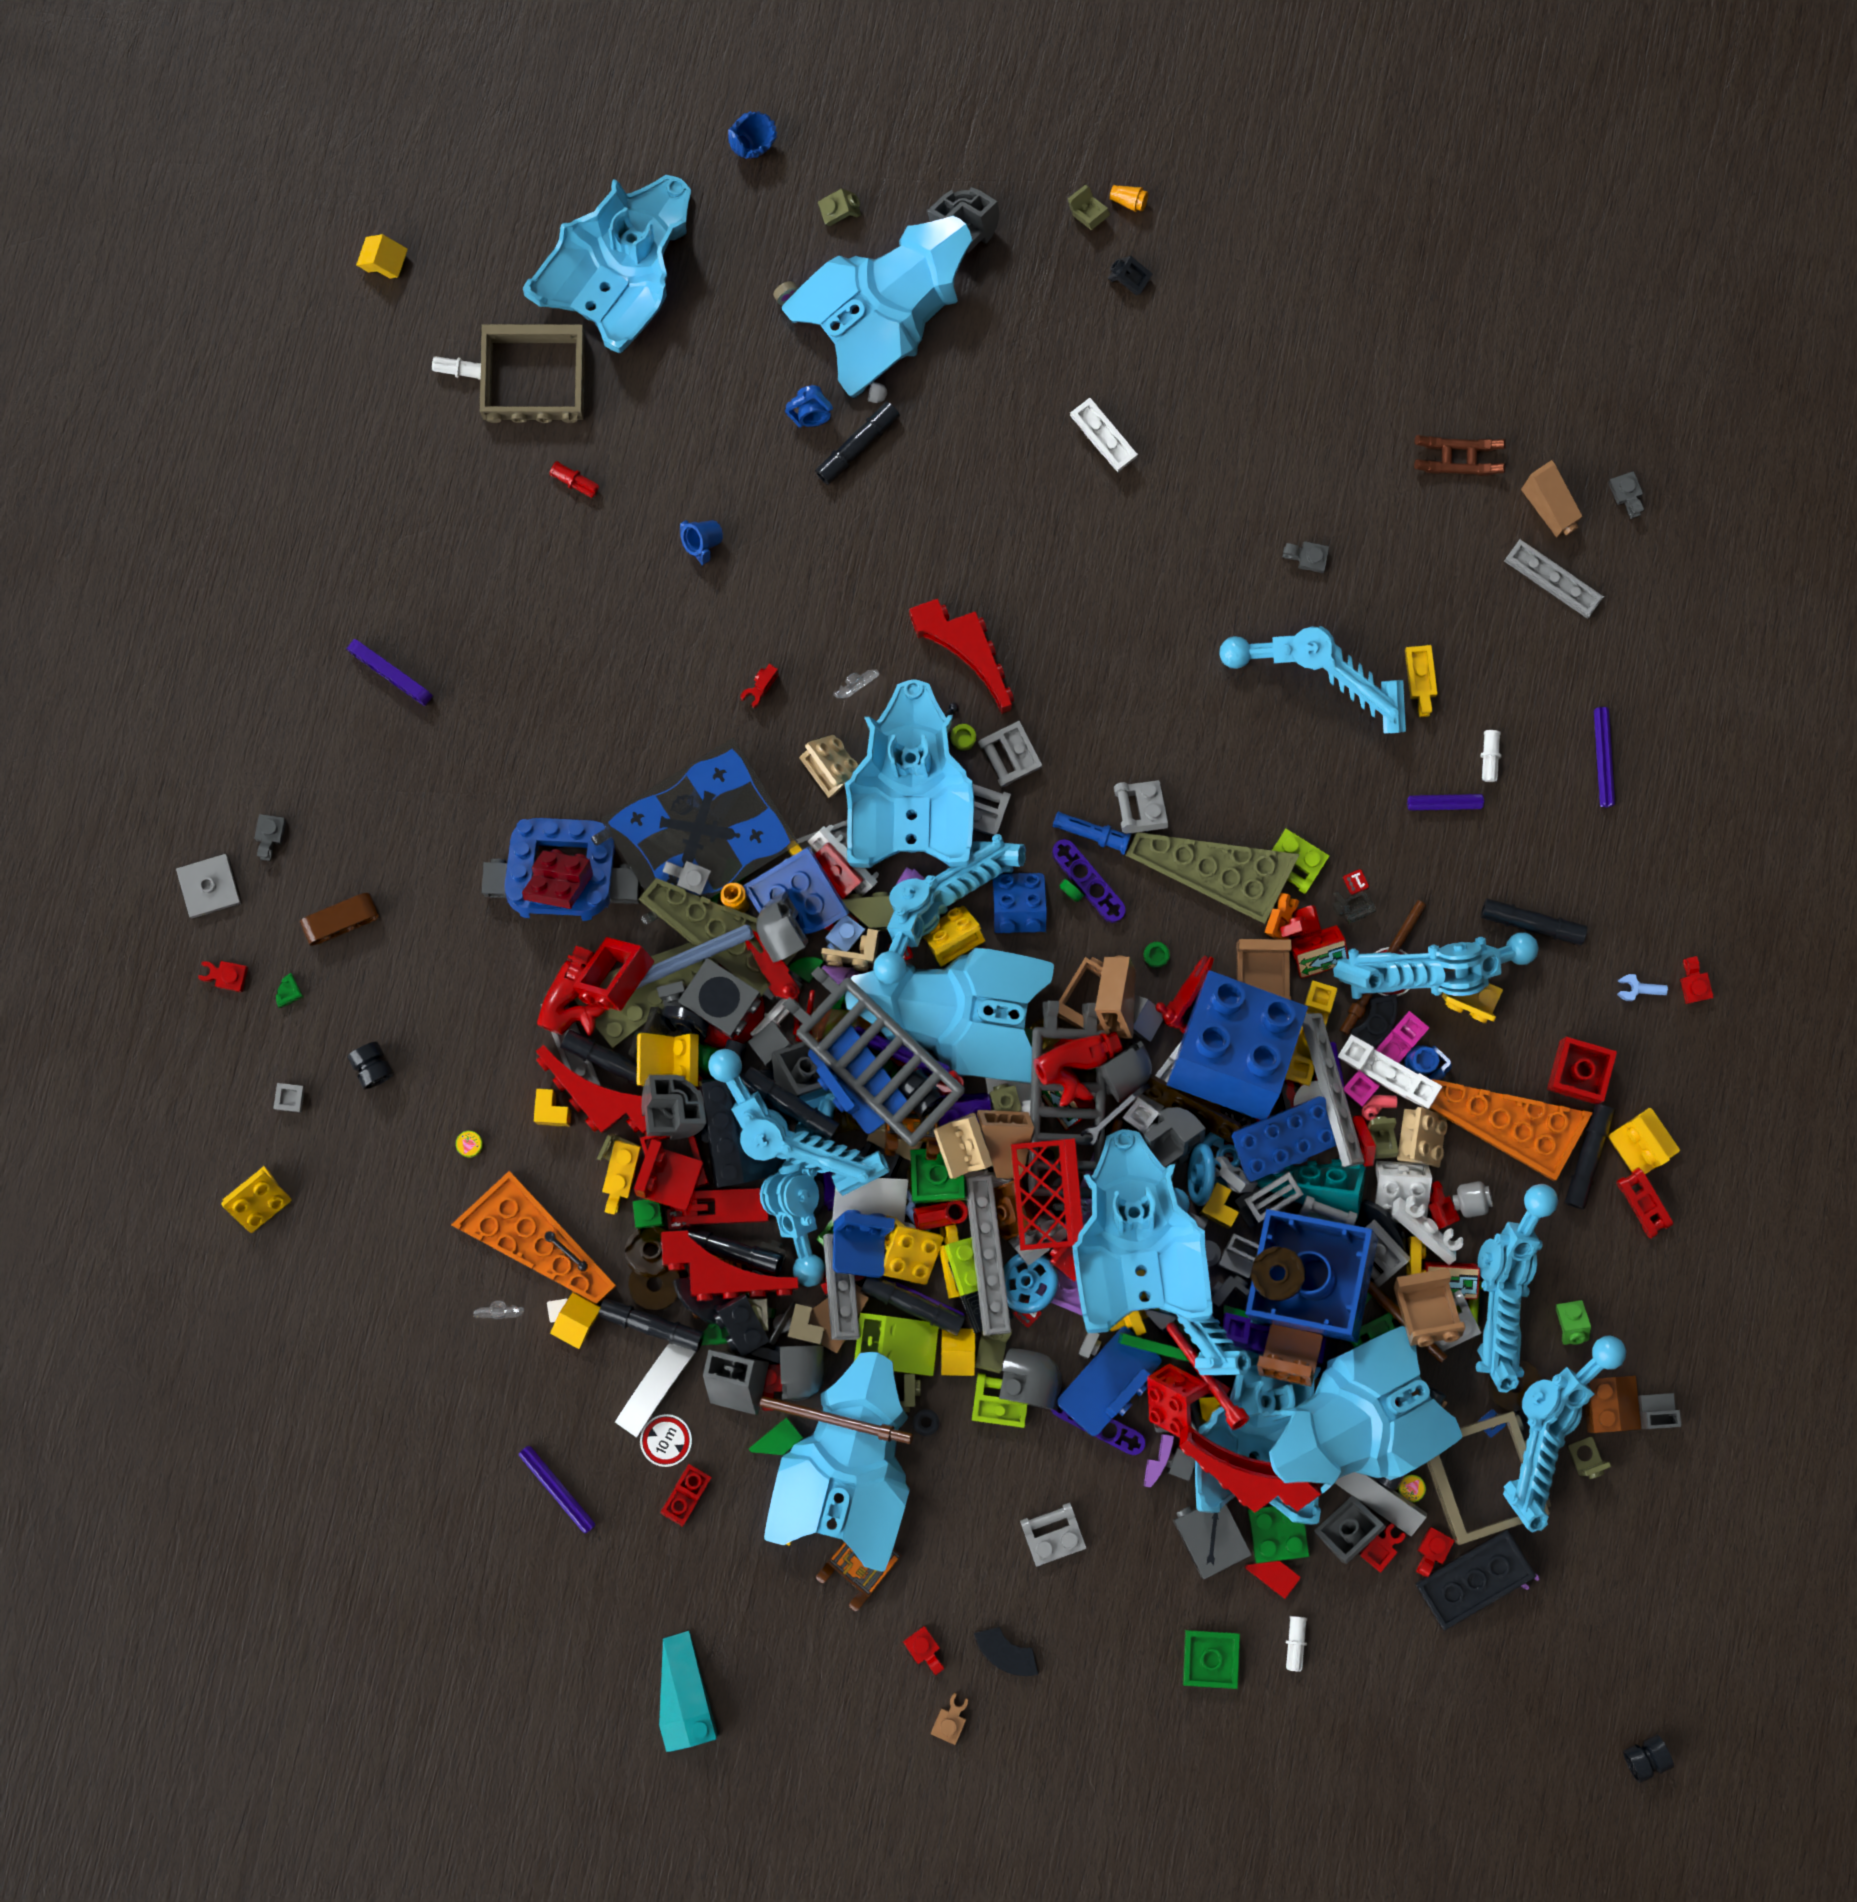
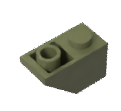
[842,892,894,932]

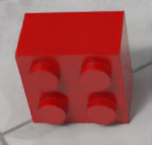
[1547,1037,1617,1104]

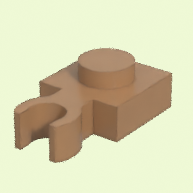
[931,1693,968,1745]

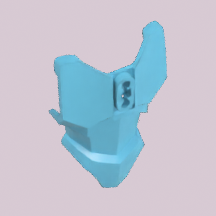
[523,175,691,353]
[782,216,973,398]
[845,679,974,868]
[845,948,1054,1084]
[1072,1129,1212,1333]
[1195,1317,1321,1525]
[1269,1326,1462,1494]
[764,1352,910,1572]

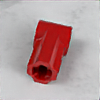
[913,1200,968,1230]

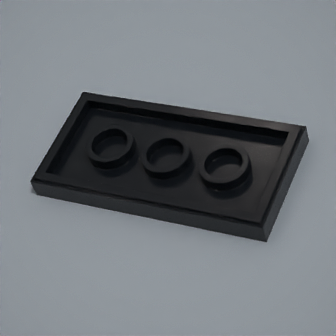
[1415,1529,1537,1631]

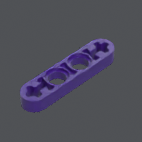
[346,639,433,706]
[1052,839,1125,923]
[1051,1394,1145,1455]

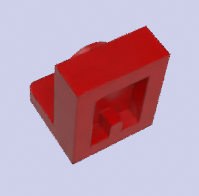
[1280,905,1321,938]
[1049,1240,1076,1282]

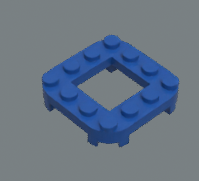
[505,818,616,921]

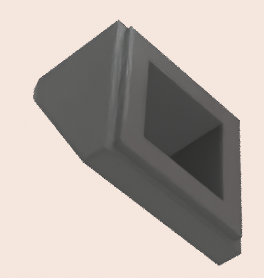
[1141,1298,1177,1330]

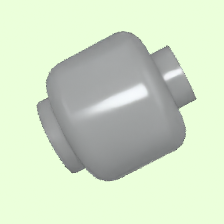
[1453,1181,1493,1218]

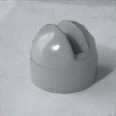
[868,382,887,403]

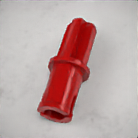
[549,461,599,497]

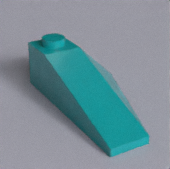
[1255,1159,1366,1219]
[659,1631,719,1752]

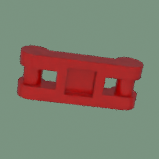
[1616,1167,1673,1239]

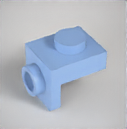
[825,915,865,952]

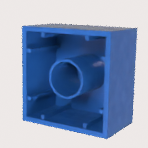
[1166,970,1308,1120]
[1245,1209,1378,1343]

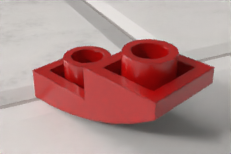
[660,1464,712,1527]

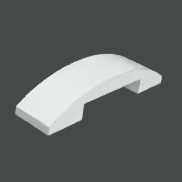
[1338,1034,1442,1109]
[1123,1042,1181,1134]
[615,1344,696,1437]

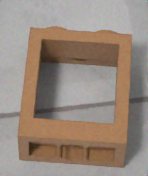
[1057,957,1103,1030]

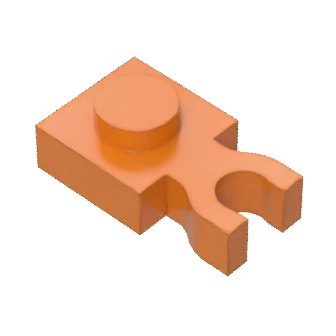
[1264,893,1299,940]

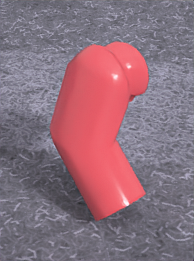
[1361,1095,1397,1121]

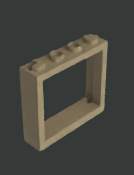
[480,324,585,423]
[1426,1411,1551,1545]

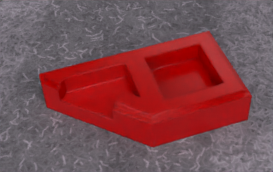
[1352,1115,1376,1167]
[1244,1561,1301,1599]

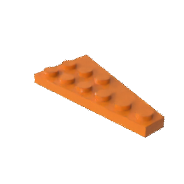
[1430,1079,1593,1181]
[451,1171,616,1304]

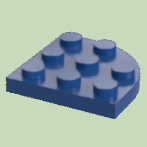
[743,846,850,934]

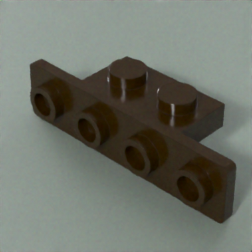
[1143,1074,1242,1143]

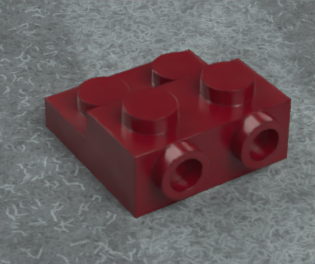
[522,849,593,909]

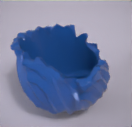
[728,111,777,159]

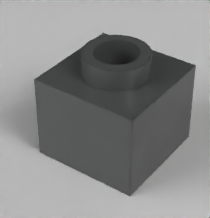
[1165,1448,1195,1481]

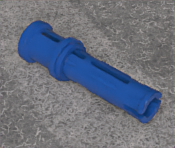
[1052,811,1132,855]

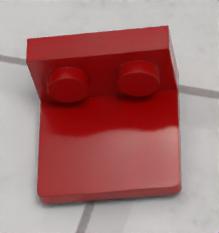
[634,1139,703,1211]
[1147,1363,1209,1438]

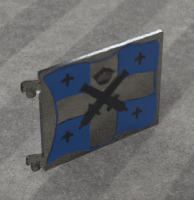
[591,738,799,925]

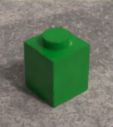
[633,1199,664,1229]

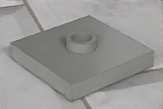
[176,854,241,919]

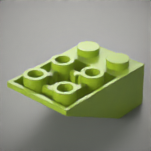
[854,1313,939,1376]

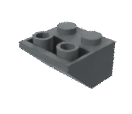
[703,1350,769,1415]

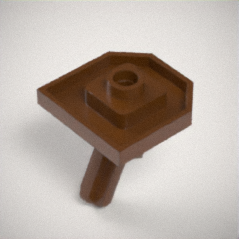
[994,1179,1055,1240]

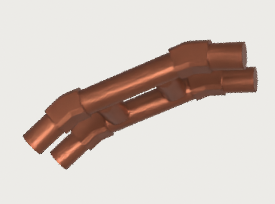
[1414,435,1506,476]

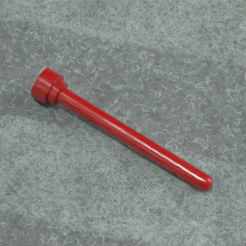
[1166,1322,1250,1430]

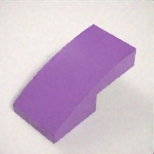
[1144,1434,1174,1487]

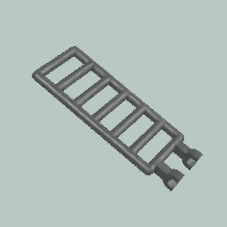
[782,966,965,1146]
[1028,1000,1106,1198]

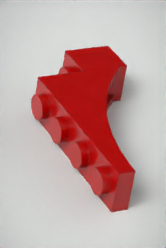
[909,598,1014,714]
[536,1045,646,1134]
[661,1230,798,1301]
[1180,1425,1321,1513]

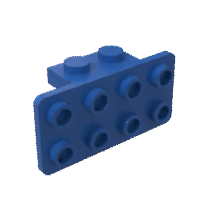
[808,1025,907,1134]
[1232,1096,1336,1181]
[1057,1326,1162,1436]

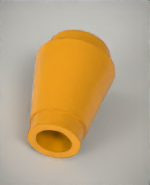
[1110,185,1148,212]
[721,883,749,913]

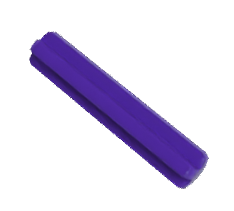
[1407,794,1484,810]

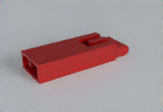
[671,1188,769,1225]

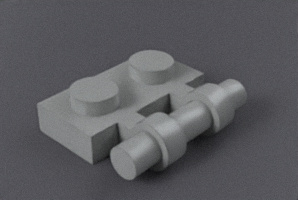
[1009,1210,1067,1266]

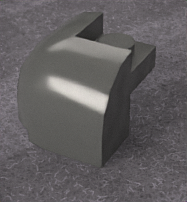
[927,187,999,253]
[756,891,808,962]
[1097,1041,1152,1103]
[641,1075,706,1140]
[1141,1107,1205,1170]
[780,1346,825,1401]
[999,1347,1062,1411]

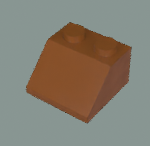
[1585,1376,1641,1433]

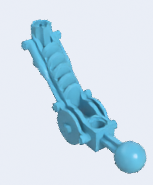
[1219,626,1406,733]
[873,834,1026,984]
[1333,933,1539,999]
[708,1049,890,1196]
[760,1089,836,1287]
[1476,1184,1559,1393]
[1144,1187,1251,1375]
[1503,1336,1627,1533]

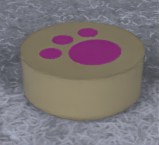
[773,281,798,305]

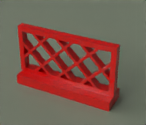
[1010,1138,1083,1251]

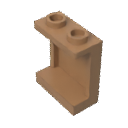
[1237,939,1291,1000]
[1394,1268,1466,1347]

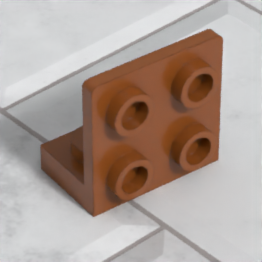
[1257,1324,1323,1387]

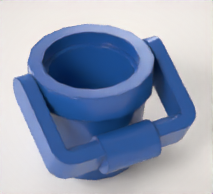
[785,385,833,428]
[680,520,723,565]
[1404,1045,1452,1080]

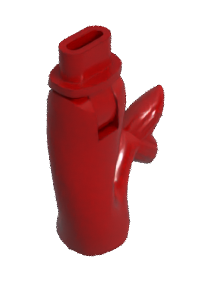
[537,946,606,1036]
[1033,1032,1122,1106]

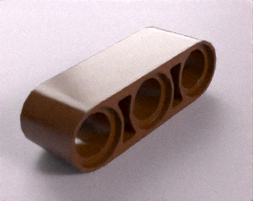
[300,892,379,946]

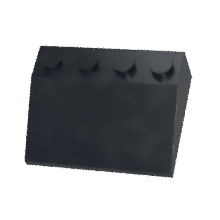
[698,1068,786,1187]

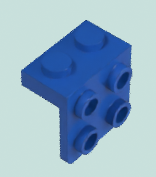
[993,873,1047,933]
[833,1210,895,1278]

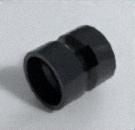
[347,1041,394,1090]
[898,1068,946,1118]
[1623,1735,1674,1783]

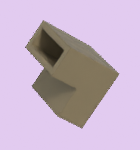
[788,1304,825,1345]

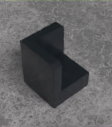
[1232,1186,1271,1227]

